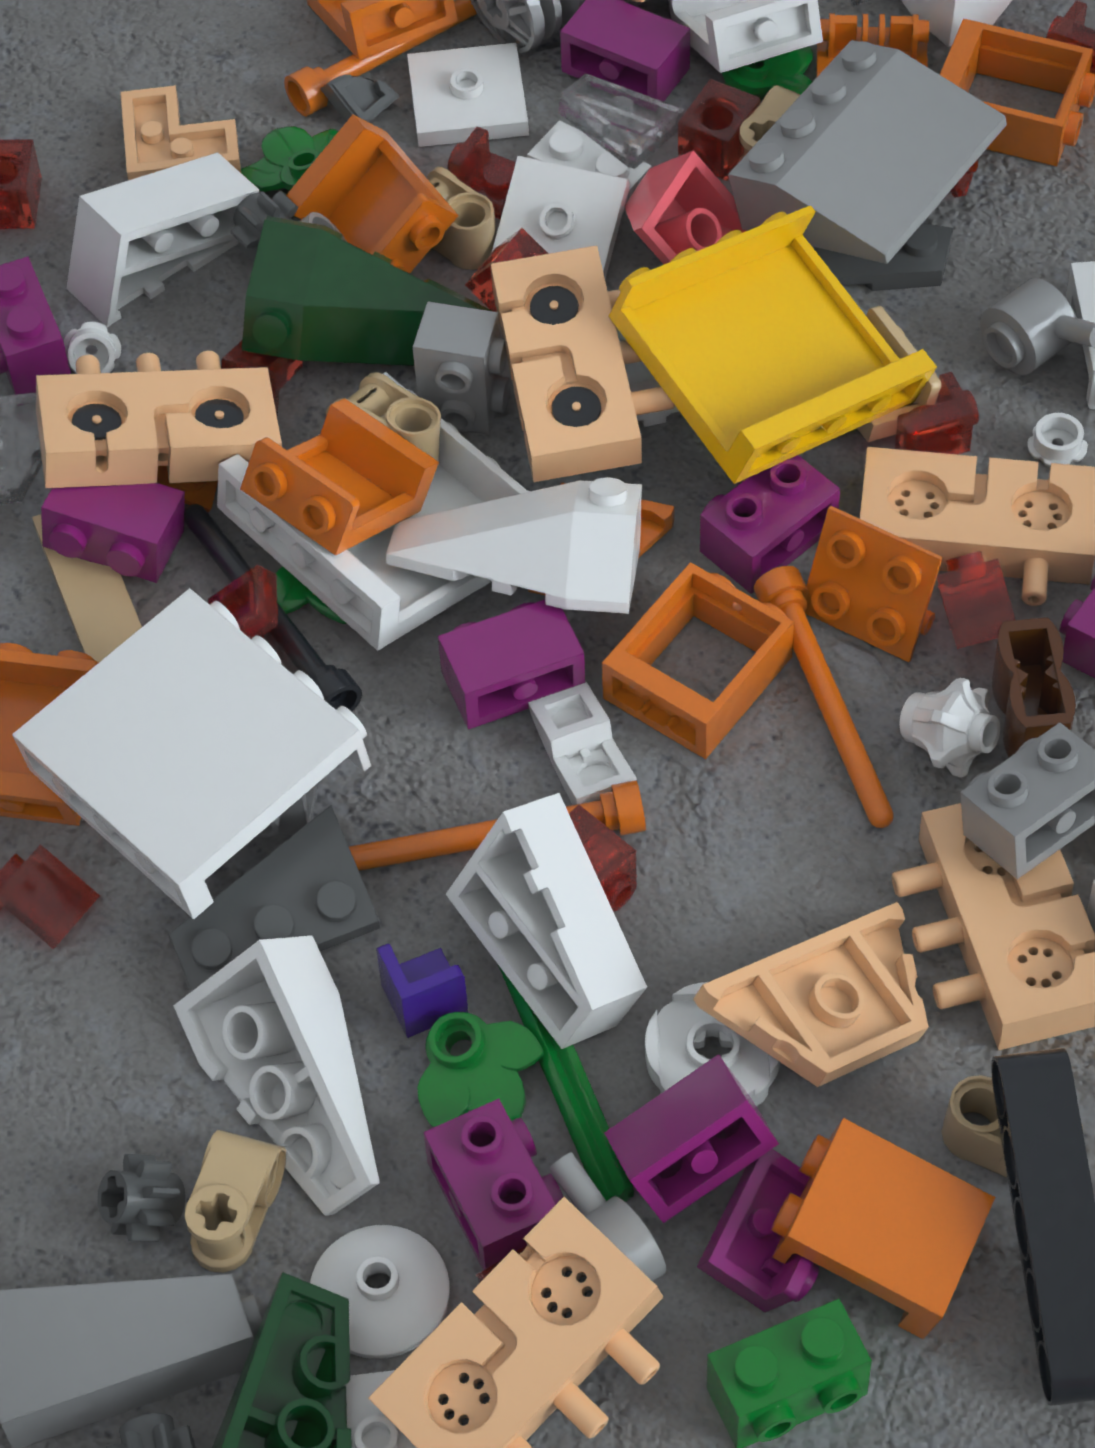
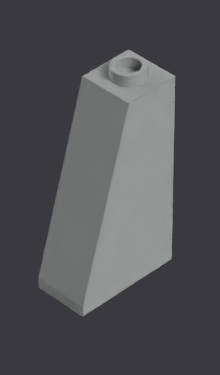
[0,1274,262,1448]

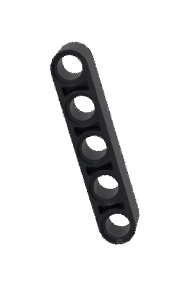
[991,1048,1095,1406]

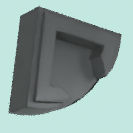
[320,75,400,122]

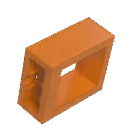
[939,18,1095,167]
[602,562,794,760]

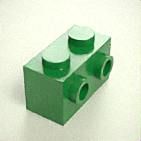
[706,1299,872,1448]

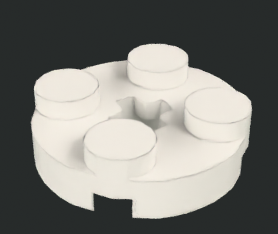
[645,982,780,1106]

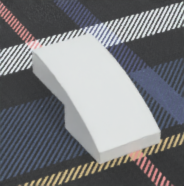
[528,682,637,805]

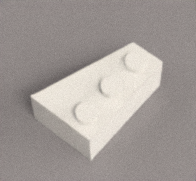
[66,152,259,327]

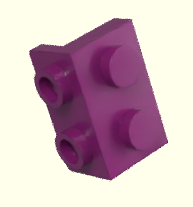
[697,1149,819,1313]

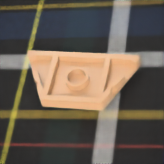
[693,902,929,1087]

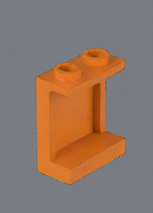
[307,0,458,61]
[286,114,459,274]
[240,398,439,556]
[0,643,99,826]
[771,1118,996,1339]

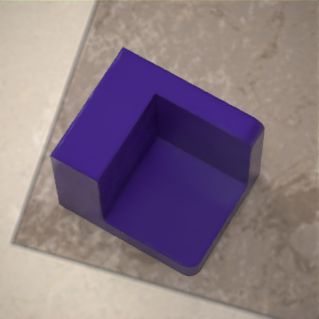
[376,943,468,1038]

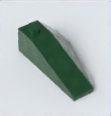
[242,216,492,366]
[212,1272,352,1448]

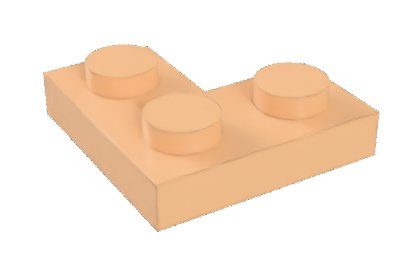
[120,85,241,180]

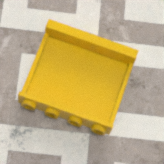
[608,205,937,484]

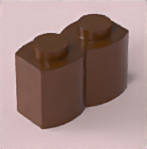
[992,617,1076,758]

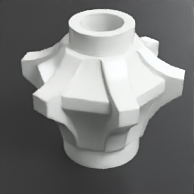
[900,678,1000,778]

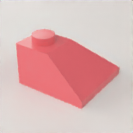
[624,150,746,264]

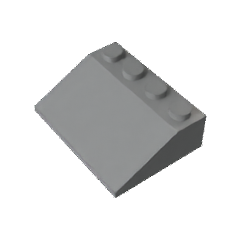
[728,40,1007,264]

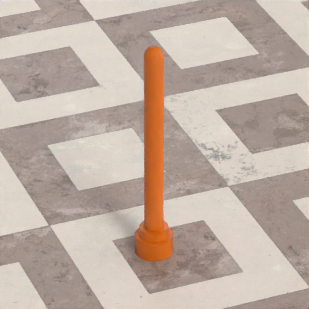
[284,0,477,117]
[754,566,894,828]
[349,780,646,871]

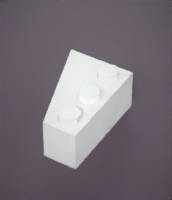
[446,793,647,1049]

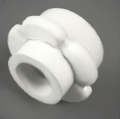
[63,321,121,374]
[1027,413,1088,468]

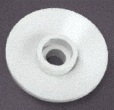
[310,1225,450,1359]

